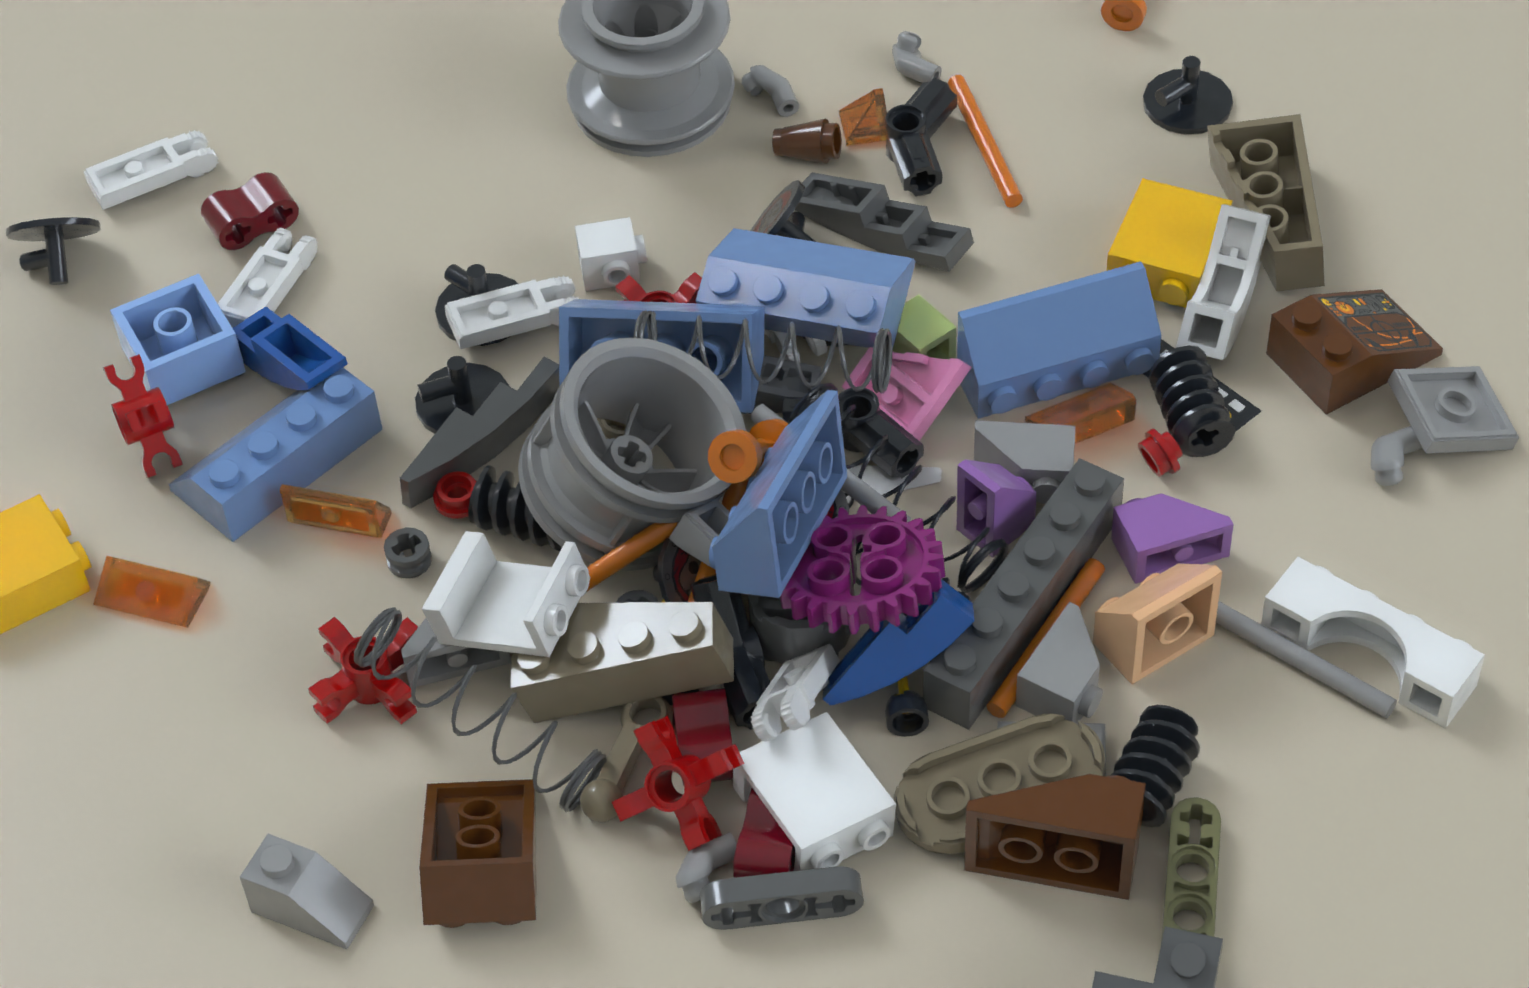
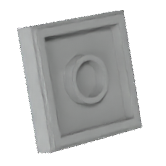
[1388,366,1519,454]

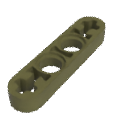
[1161,797,1221,943]

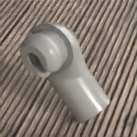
[892,31,942,83]
[742,65,799,117]
[1371,426,1422,486]
[676,832,737,903]

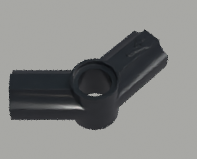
[886,78,957,197]
[782,388,924,479]
[690,574,770,730]

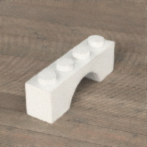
[1261,557,1485,728]

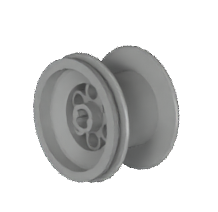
[558,0,735,157]

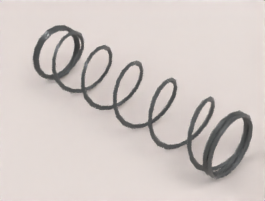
[633,310,892,394]
[354,607,607,812]

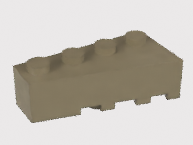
[1207,114,1325,291]
[510,602,734,723]

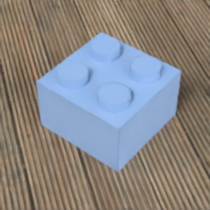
[110,273,246,405]

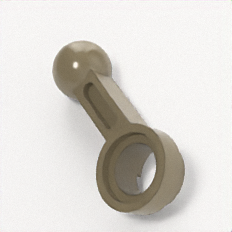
[580,697,675,822]

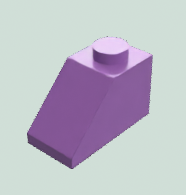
[956,459,1036,557]
[1111,493,1234,584]

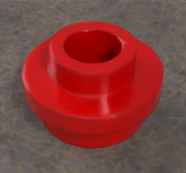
[1138,428,1183,477]
[433,471,477,519]

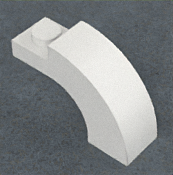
[1176,204,1271,360]

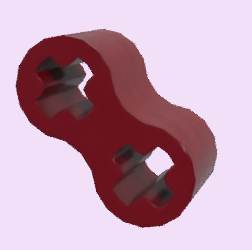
[201,172,299,250]
[672,688,733,786]
[733,788,795,878]

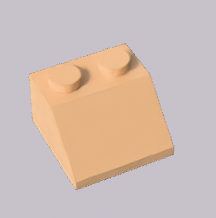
[1093,563,1222,684]

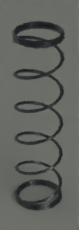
[788,383,1008,593]

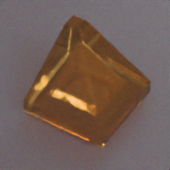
[839,88,887,146]

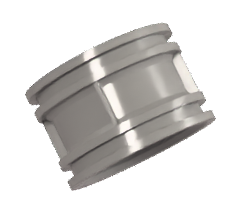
[518,338,746,571]

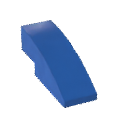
[233,307,348,390]
[822,579,975,706]

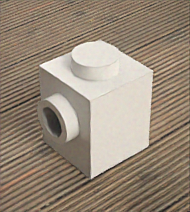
[575,217,647,291]

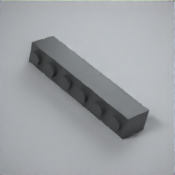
[923,458,1124,730]

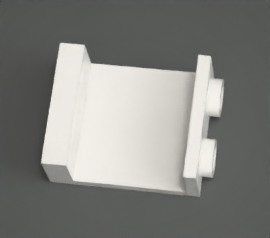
[422,531,591,657]
[733,712,896,871]

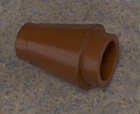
[772,118,842,164]

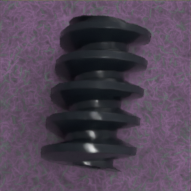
[1149,345,1236,457]
[468,465,562,551]
[1111,704,1200,827]

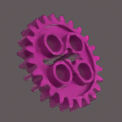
[780,505,946,635]

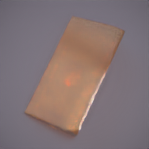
[1025,382,1137,444]
[280,484,392,538]
[93,555,210,628]

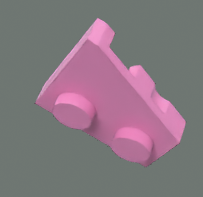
[842,347,972,441]

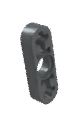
[700,866,864,930]

